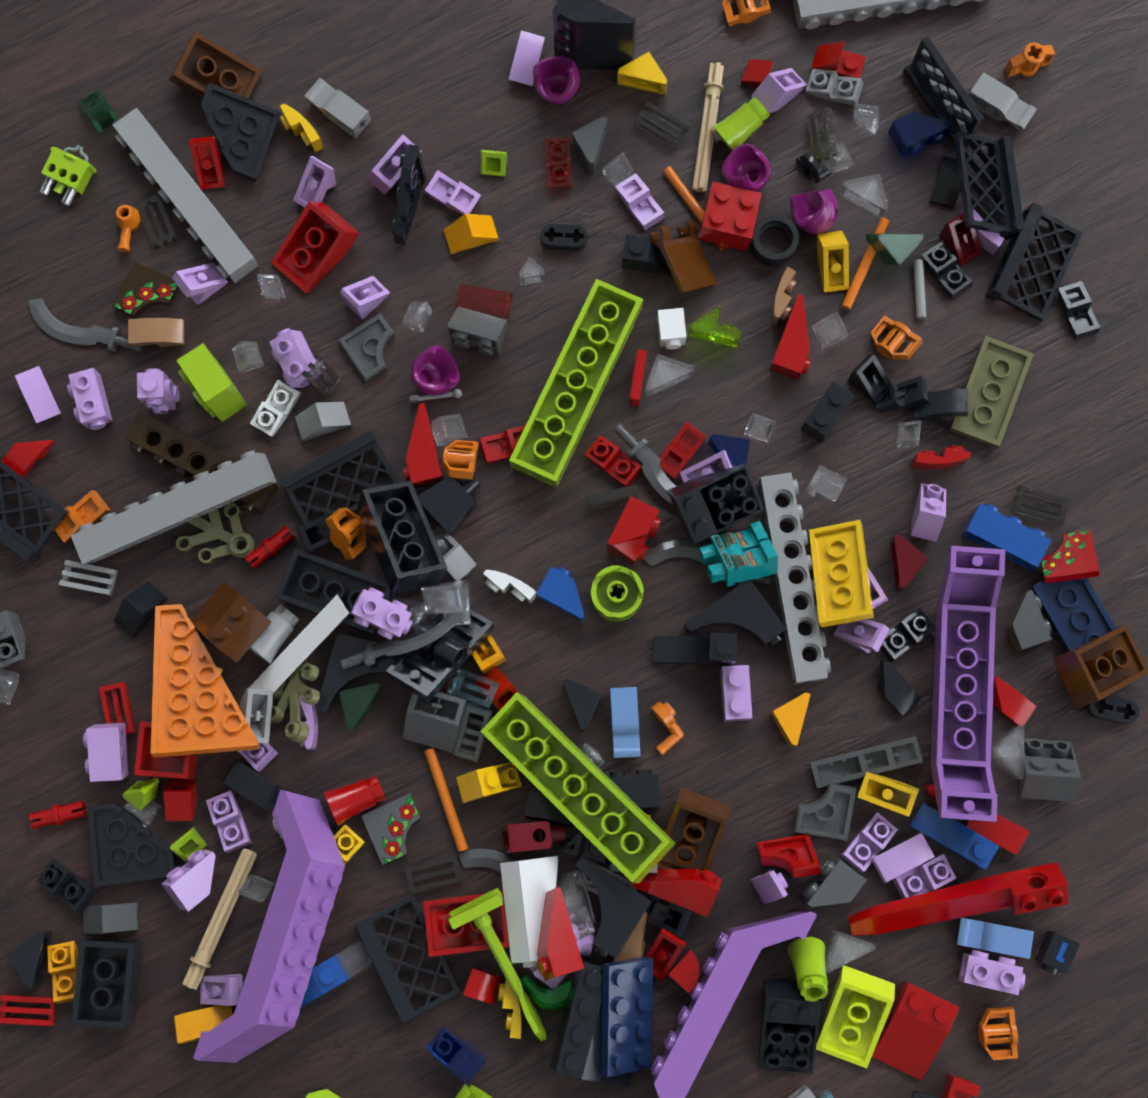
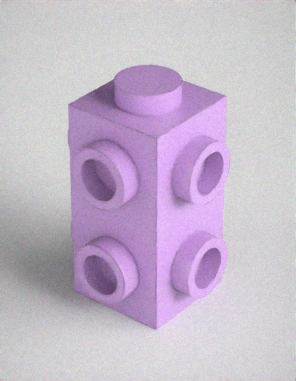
[269,328,323,388]
[67,368,113,430]
[137,369,180,414]
[350,587,413,640]
[958,950,1025,995]

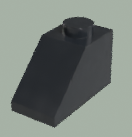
[622,234,672,275]

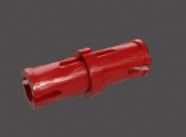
[245,525,296,570]
[29,800,87,830]

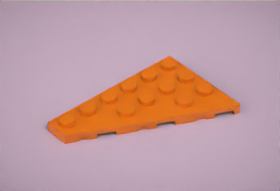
[151,604,259,758]

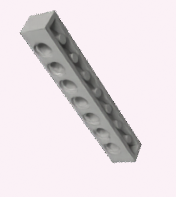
[758,472,831,685]

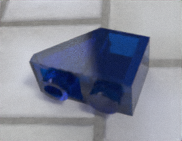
[888,111,951,157]
[426,1026,487,1084]

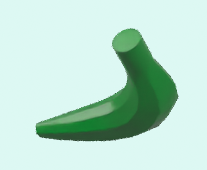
[521,974,572,1010]

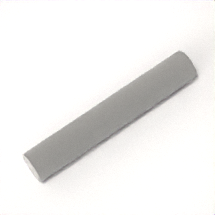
[913,259,927,320]

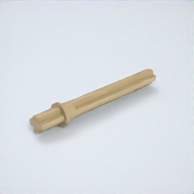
[692,62,724,193]
[182,849,257,990]

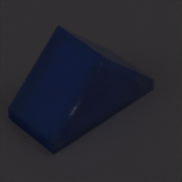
[708,434,750,467]

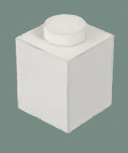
[657,308,686,349]

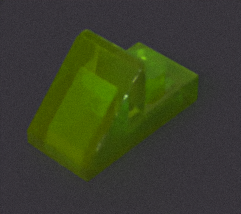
[688,306,742,347]

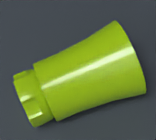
[713,97,770,151]
[788,937,828,1002]

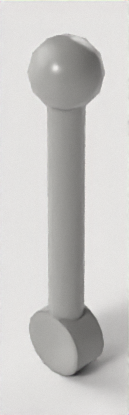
[409,388,462,403]

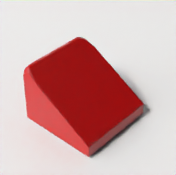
[741,59,774,88]

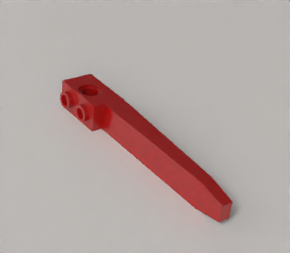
[848,862,1069,936]

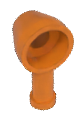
[115,205,142,253]

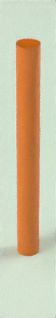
[663,166,725,250]
[841,217,890,310]
[424,748,468,852]

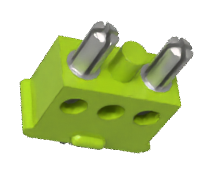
[40,145,97,206]

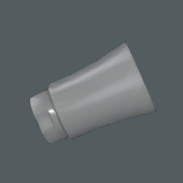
[249,604,299,664]

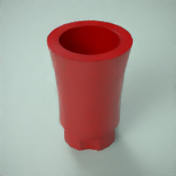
[324,776,386,826]

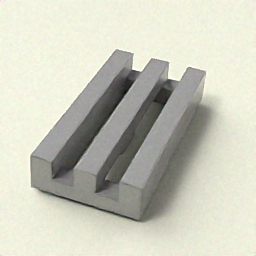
[59,560,118,596]

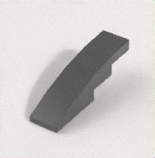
[810,736,924,788]

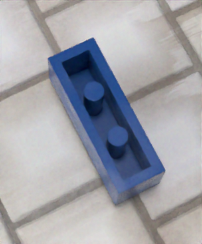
[961,504,1051,571]

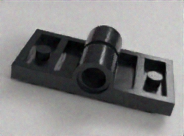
[386,599,495,702]

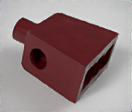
[501,821,565,853]

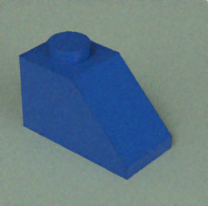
[536,566,585,622]

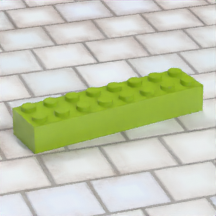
[509,279,643,488]
[480,692,676,883]

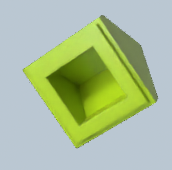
[481,150,508,176]
[123,778,159,811]
[170,827,207,862]

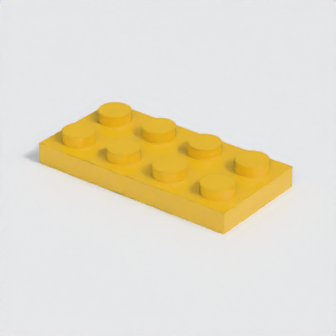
[809,520,874,627]

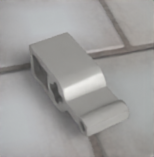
[969,72,1037,131]
[304,78,371,139]

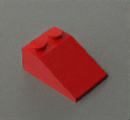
[270,201,360,294]
[423,891,510,957]
[872,980,960,1081]

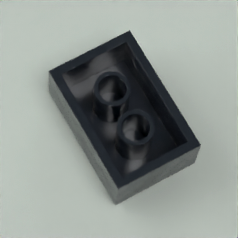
[71,939,143,1028]

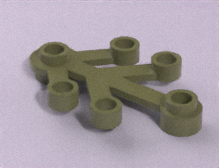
[176,503,255,565]
[271,658,320,743]

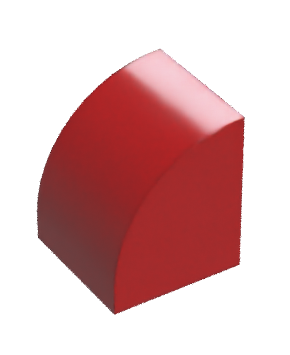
[476,666,519,711]
[164,780,197,821]
[668,948,699,993]
[463,966,505,1004]

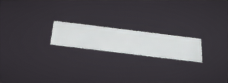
[249,595,349,693]

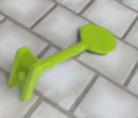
[448,888,546,1042]

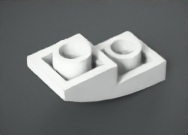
[250,380,302,436]
[483,570,537,603]

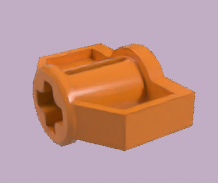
[722,0,772,27]
[1005,42,1055,77]
[871,315,922,360]
[442,440,479,480]
[325,507,366,560]
[978,1006,1018,1060]

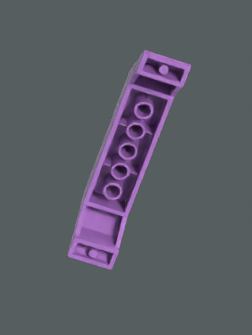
[930,546,1005,822]
[193,789,345,1063]
[650,909,817,1098]

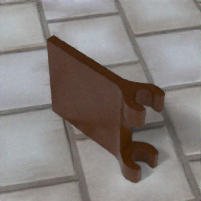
[649,220,717,294]

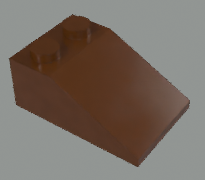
[169,31,262,98]
[191,581,272,662]
[1053,624,1148,708]
[657,787,731,871]

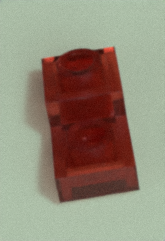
[544,137,573,188]
[455,284,513,319]

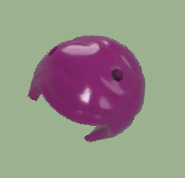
[533,56,580,105]
[722,143,771,192]
[790,189,838,234]
[411,345,460,396]

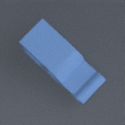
[610,687,641,758]
[956,918,1034,959]

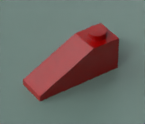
[770,294,811,380]
[403,403,444,489]
[632,868,721,918]
[537,887,584,981]

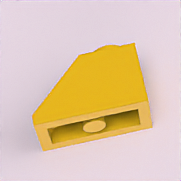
[817,231,849,293]
[858,772,919,817]

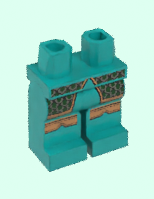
[699,521,778,587]

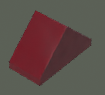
[939,212,982,266]
[890,535,929,591]

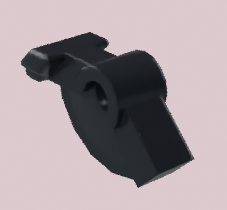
[796,152,832,184]

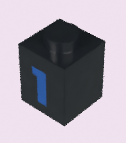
[1035,930,1080,976]

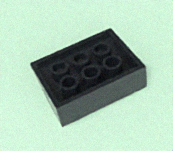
[552,0,636,70]
[550,959,656,1087]

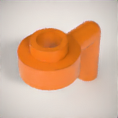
[650,701,684,755]

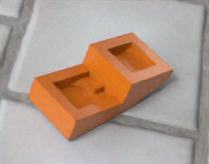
[52,490,111,543]

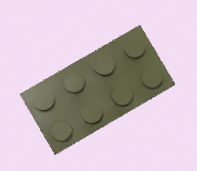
[949,336,1034,449]

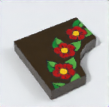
[112,262,179,318]

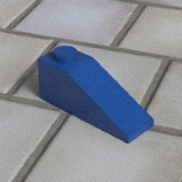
[909,803,999,870]
[301,954,351,1007]

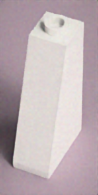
[500,856,558,968]

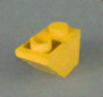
[456,762,522,803]

